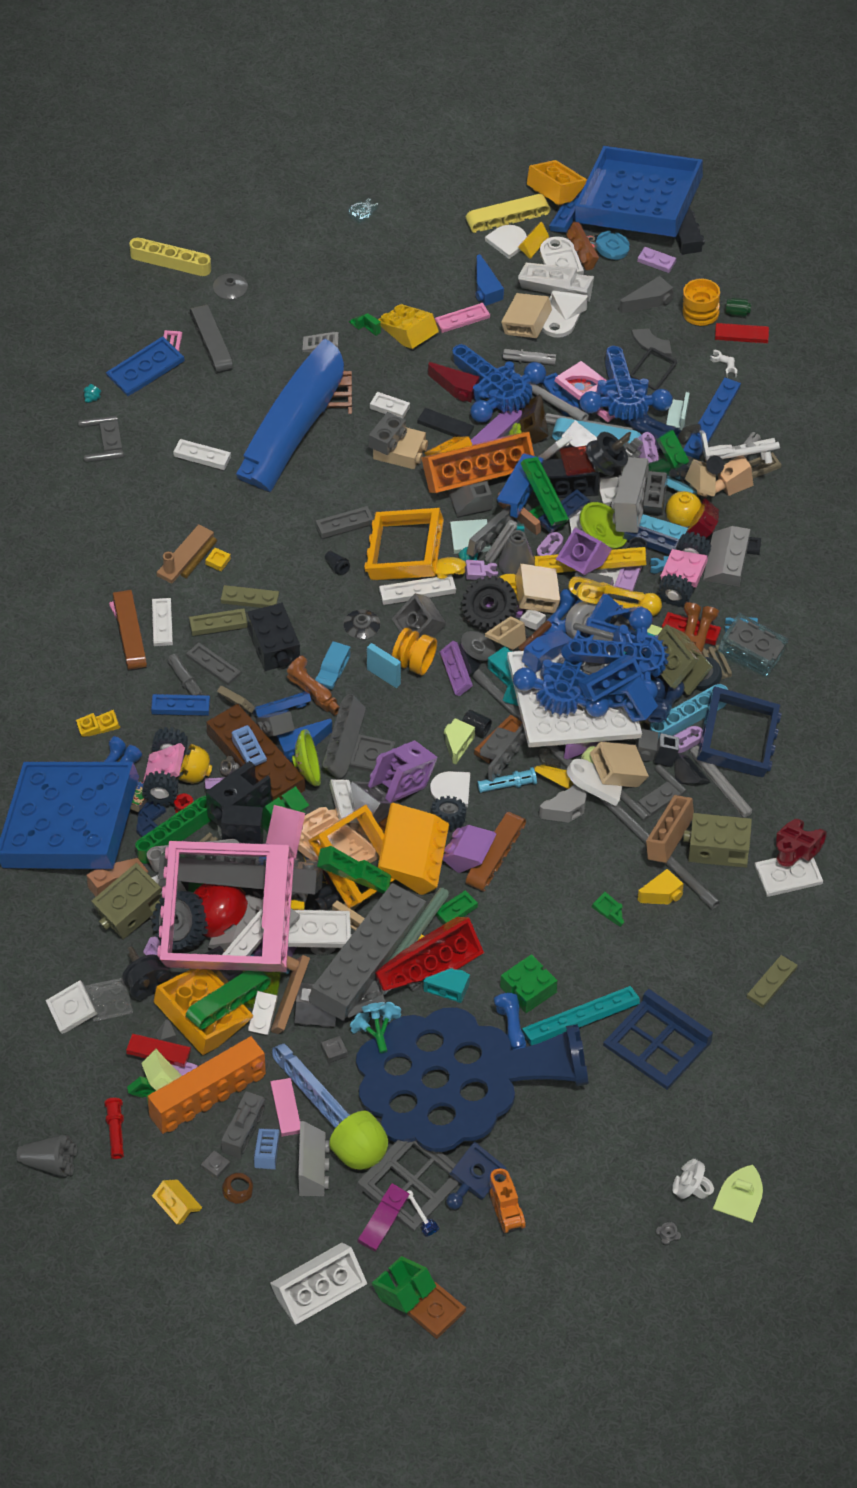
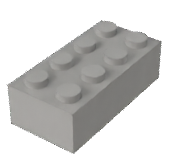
[612,457,649,533]

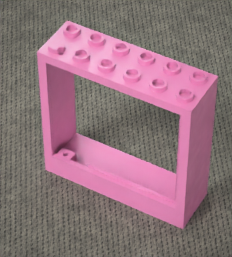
[157,841,295,972]

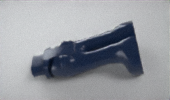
[624,414,681,453]
[648,678,685,723]

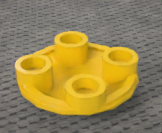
[436,557,466,579]

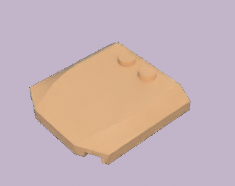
[298,807,380,872]

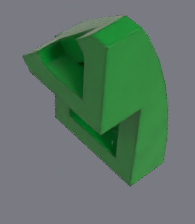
[591,892,624,927]

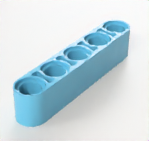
[552,418,641,446]
[650,684,728,739]

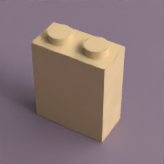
[501,293,552,338]
[373,428,428,469]
[515,564,560,613]
[590,742,649,787]

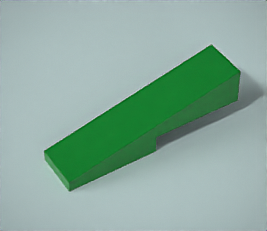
[317,846,391,894]

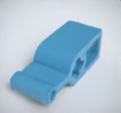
[315,641,350,689]

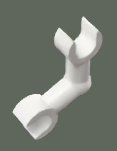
[710,350,737,378]

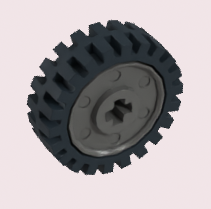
[152,891,208,950]

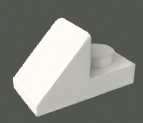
[599,476,618,506]

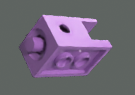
[368,740,438,803]

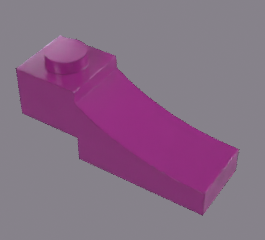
[358,1183,410,1252]

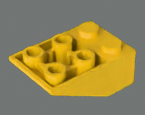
[378,304,439,349]

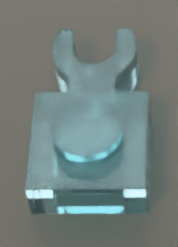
[348,198,378,222]

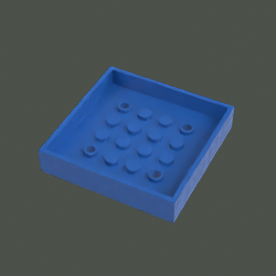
[575,146,703,237]
[0,762,139,869]

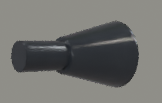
[670,463,689,481]

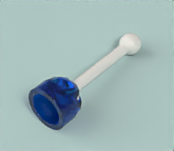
[406,1190,440,1237]

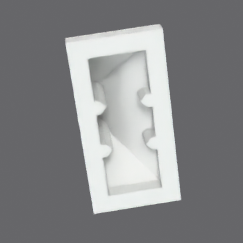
[552,291,587,320]

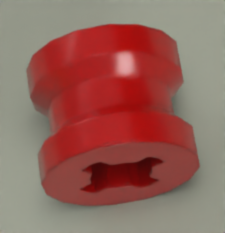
[174,793,194,813]

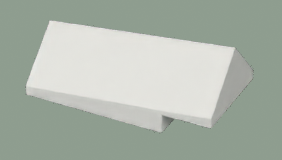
[518,263,594,302]

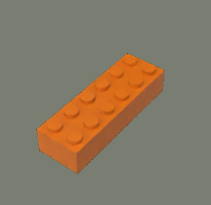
[421,432,535,493]
[147,1036,266,1134]

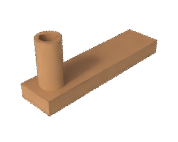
[157,524,214,583]
[271,955,310,1034]

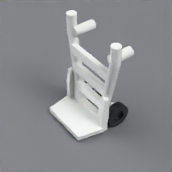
[699,430,780,474]

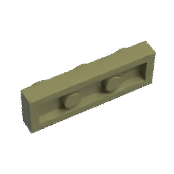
[221,585,279,608]
[189,609,248,636]
[747,955,798,1008]

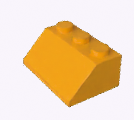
[527,160,587,205]

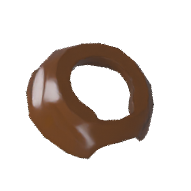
[222,1173,253,1204]

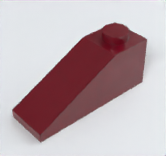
[428,362,479,402]
[686,499,719,539]

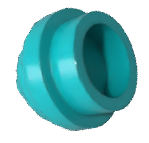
[84,384,102,403]
[458,547,478,561]

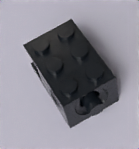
[247,602,300,671]
[206,761,272,827]

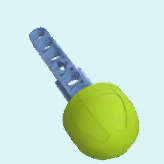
[272,1044,388,1170]

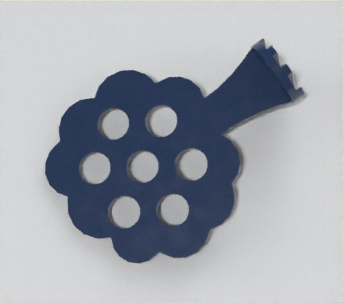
[356,1008,589,1152]

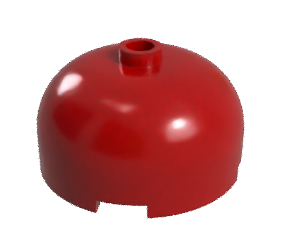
[194,883,248,938]

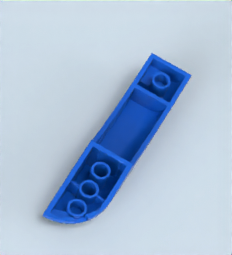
[236,338,344,492]

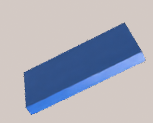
[106,336,185,396]

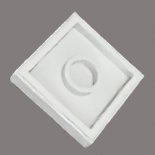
[46,980,97,1034]

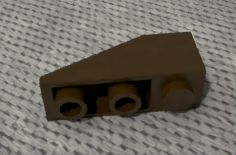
[520,394,549,444]

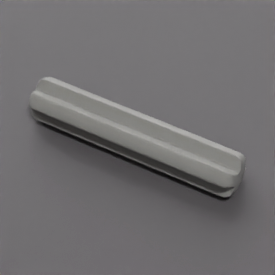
[485,520,518,563]

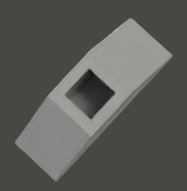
[539,784,588,822]

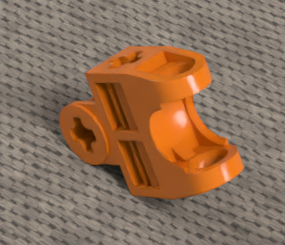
[490,1168,526,1233]

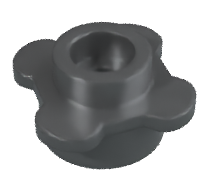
[220,756,240,777]
[656,1222,681,1245]

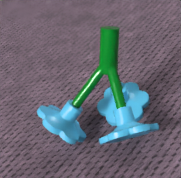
[350,1002,401,1054]

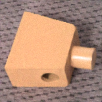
[716,456,754,496]

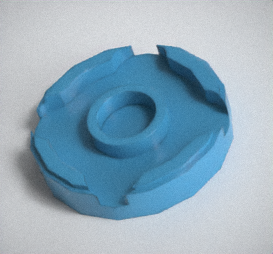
[595,231,630,260]

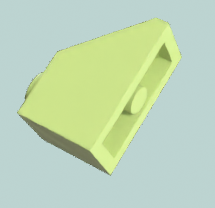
[444,718,475,764]
[142,1049,182,1091]

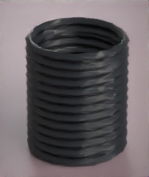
[462,709,492,738]

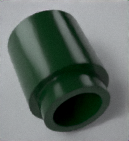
[726,298,751,317]
[649,458,671,476]

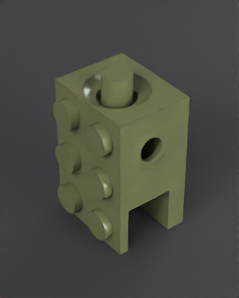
[658,624,713,695]
[683,813,752,868]
[91,862,162,939]

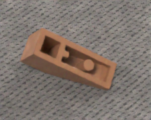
[87,858,148,897]

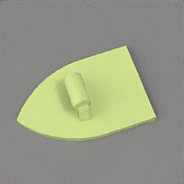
[713,1165,763,1223]

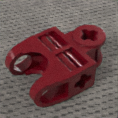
[776,818,827,867]

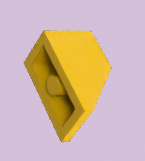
[638,869,684,904]

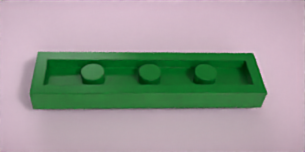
[520,457,569,526]

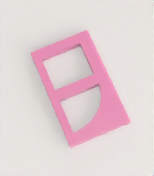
[555,361,615,422]

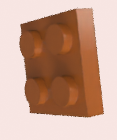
[407,1282,466,1339]

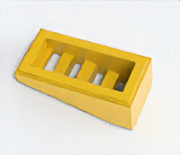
[534,765,574,789]

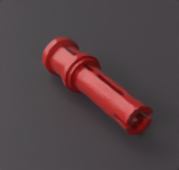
[104,1098,124,1159]

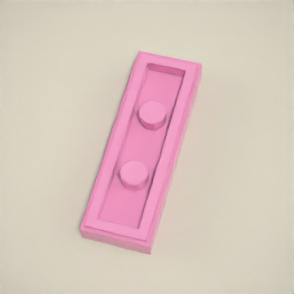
[435,303,490,333]
[271,1078,300,1137]

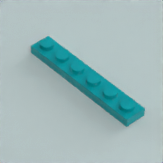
[522,986,640,1045]

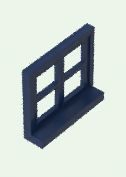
[603,989,713,1090]

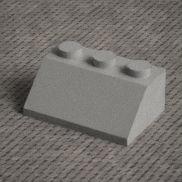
[703,526,750,587]
[208,894,261,950]
[299,1121,330,1196]

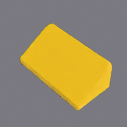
[518,222,549,259]

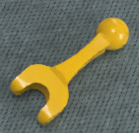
[568,577,662,616]

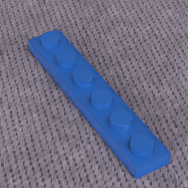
[683,377,741,460]

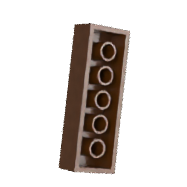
[206,704,305,801]

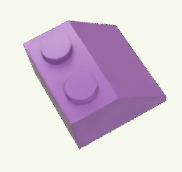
[556,528,612,575]
[442,825,496,873]

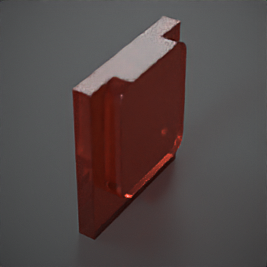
[560,445,595,476]

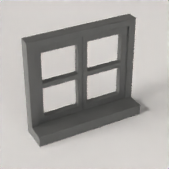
[355,1140,460,1232]

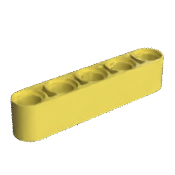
[466,194,551,233]
[129,238,211,276]

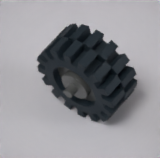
[431,796,466,830]

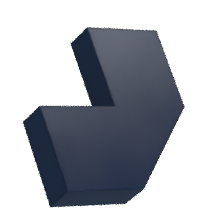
[136,801,166,838]

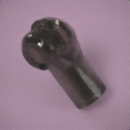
[678,424,702,444]
[538,746,561,769]

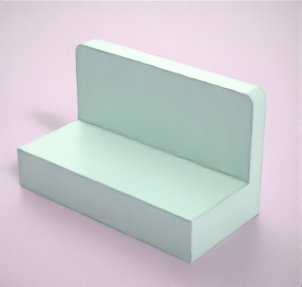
[666,392,689,432]

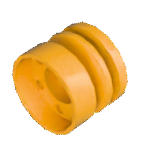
[683,279,720,326]
[392,628,437,675]

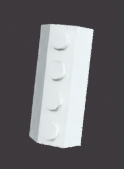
[270,1243,367,1325]

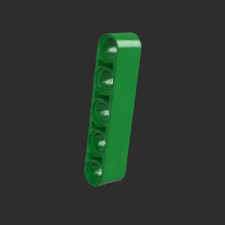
[135,796,212,864]
[186,971,271,1030]

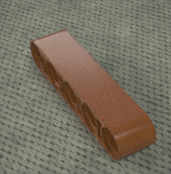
[113,590,147,670]
[466,812,526,892]

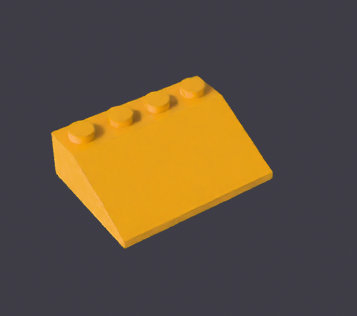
[378,803,449,895]
[154,969,253,1055]

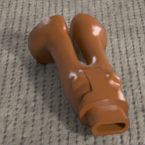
[684,602,719,653]
[287,656,340,716]

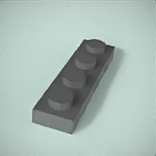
[467,506,514,556]

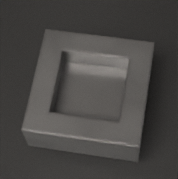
[321,1036,348,1062]
[201,1151,230,1179]

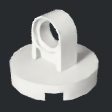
[672,1159,714,1199]

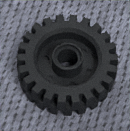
[462,576,518,632]

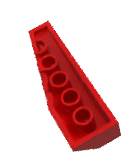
[375,917,484,991]

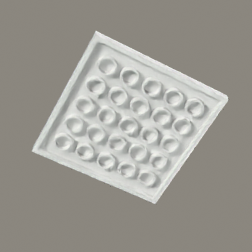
[507,651,642,747]

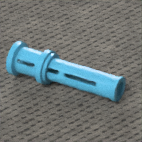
[477,767,537,793]

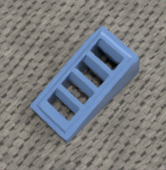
[232,725,267,766]
[254,1129,280,1169]

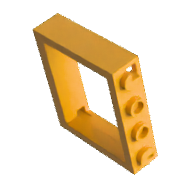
[365,508,444,580]
[308,805,395,908]

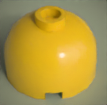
[665,491,701,527]
[178,744,212,784]

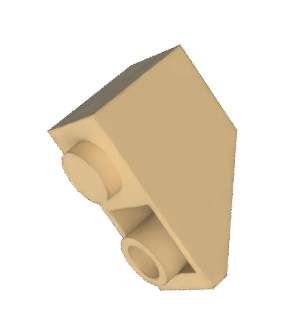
[685,459,716,497]

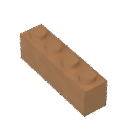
[646,795,694,863]

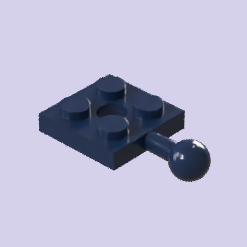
[446,1141,506,1209]

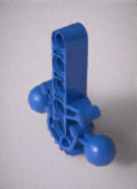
[452,344,546,423]
[580,346,673,421]
[561,607,669,700]
[513,630,609,717]

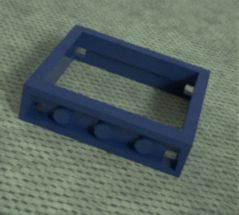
[697,686,782,777]

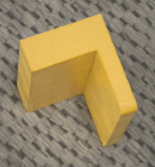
[152,1180,202,1224]

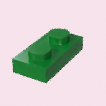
[656,430,689,469]
[435,890,478,924]

